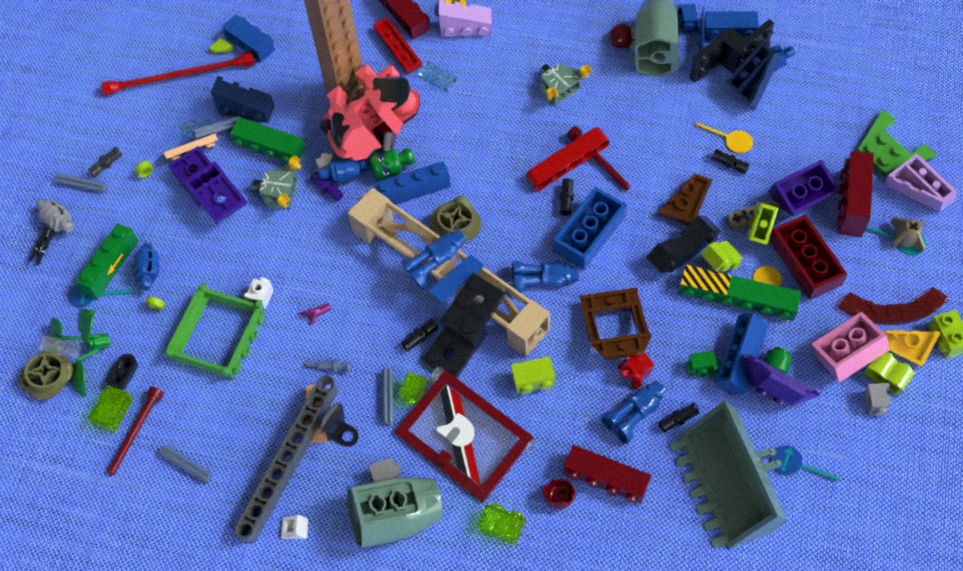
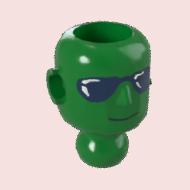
[369,148,415,181]

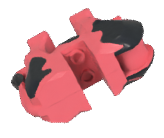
[320,64,420,161]

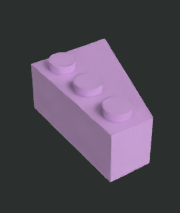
[439,0,492,37]
[885,153,958,212]

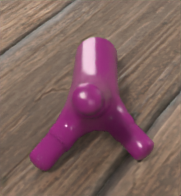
[300,303,331,325]

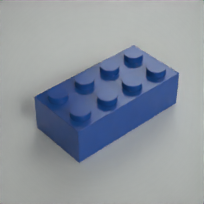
[553,186,627,270]

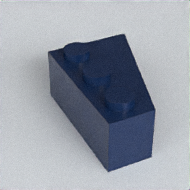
[725,41,780,109]
[211,75,275,123]

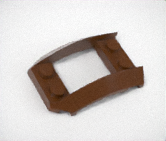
[580,287,651,360]

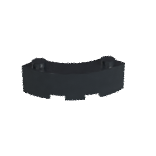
[646,215,721,273]

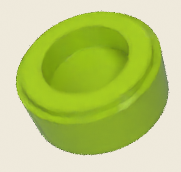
[134,161,154,178]
[145,296,166,311]

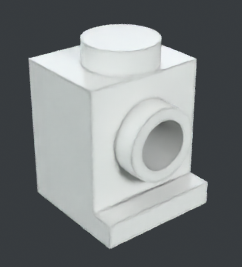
[244,277,274,310]

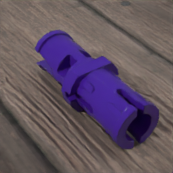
[310,172,344,201]

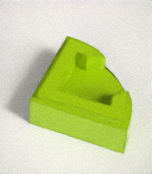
[209,38,234,54]

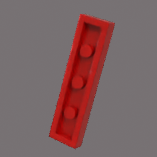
[373,17,422,74]

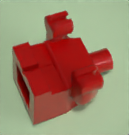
[618,353,655,389]

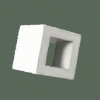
[315,153,334,170]

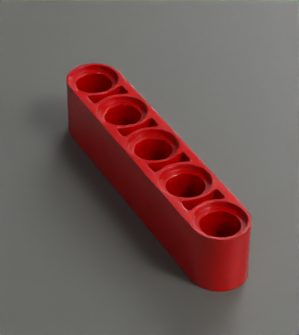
[526,127,610,191]

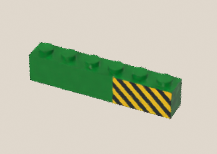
[679,265,801,321]

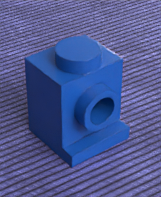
[677,4,698,32]

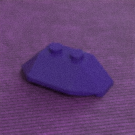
[743,354,821,406]

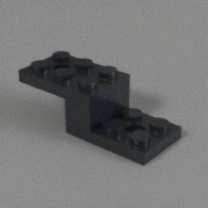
[690,19,774,82]
[422,273,506,379]

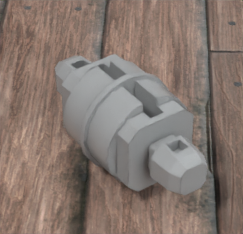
[37,199,74,233]

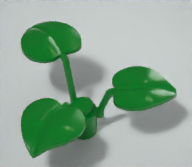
[50,309,110,396]

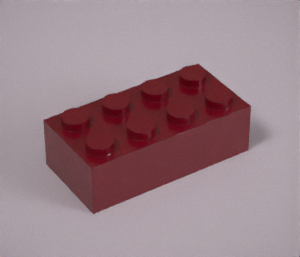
[836,151,874,237]
[769,214,848,300]

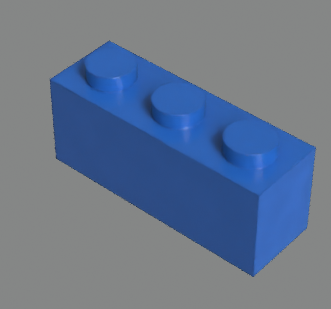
[704,11,759,39]
[222,14,275,62]

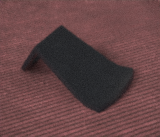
[320,402,359,447]

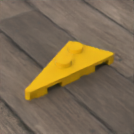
[882,330,941,367]

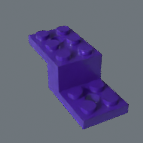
[168,146,247,224]

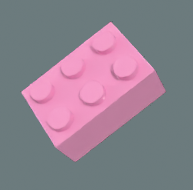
[811,311,890,382]

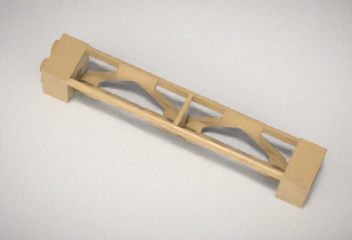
[348,188,550,357]

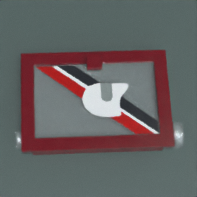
[395,367,535,503]

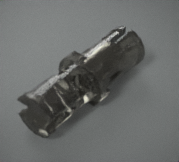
[87,147,123,178]

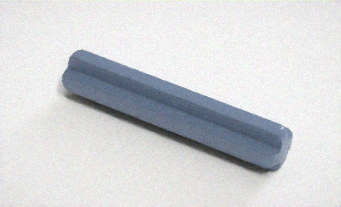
[192,116,242,139]
[55,173,107,192]
[382,368,394,425]
[159,445,212,483]

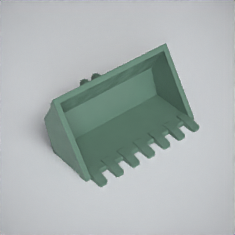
[670,400,788,549]

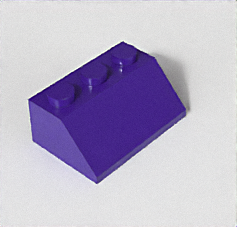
[768,160,841,216]

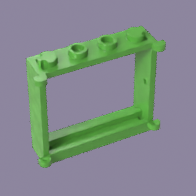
[165,282,265,380]

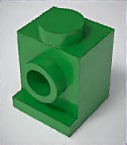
[686,351,718,378]

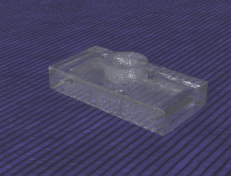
[38,335,82,358]

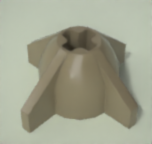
[890,217,926,253]

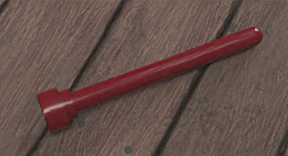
[567,126,630,191]
[107,386,164,475]

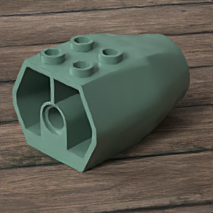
[631,0,679,77]
[347,477,443,549]

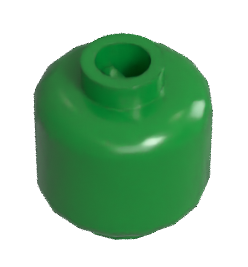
[763,347,792,374]

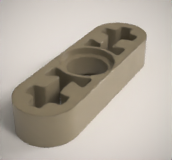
[727,201,781,230]

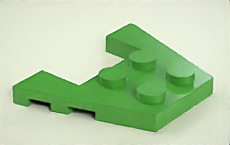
[857,109,937,176]

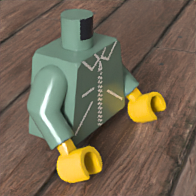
[539,64,592,106]
[252,156,301,210]

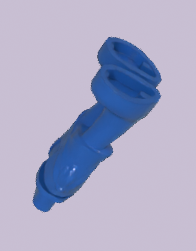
[400,229,467,290]
[512,261,579,293]
[600,380,667,444]

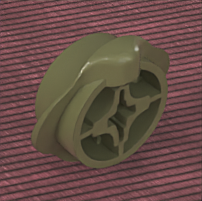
[430,196,481,245]
[19,349,73,400]

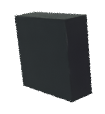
[378,130,392,151]

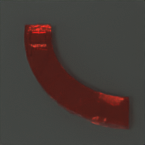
[838,287,949,325]

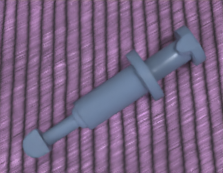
[305,360,351,373]

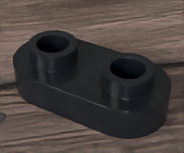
[107,354,138,392]

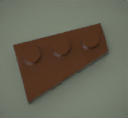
[658,174,712,226]

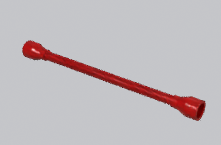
[101,52,255,96]

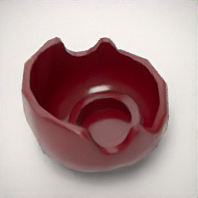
[609,23,635,48]
[543,479,576,510]

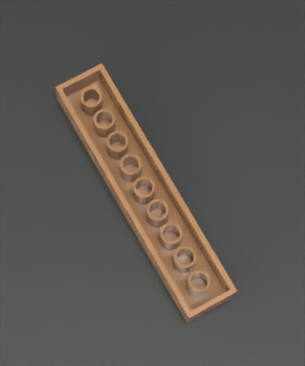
[304,0,364,105]

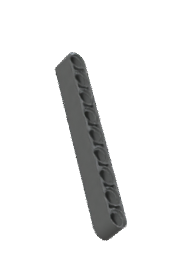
[235,375,338,544]

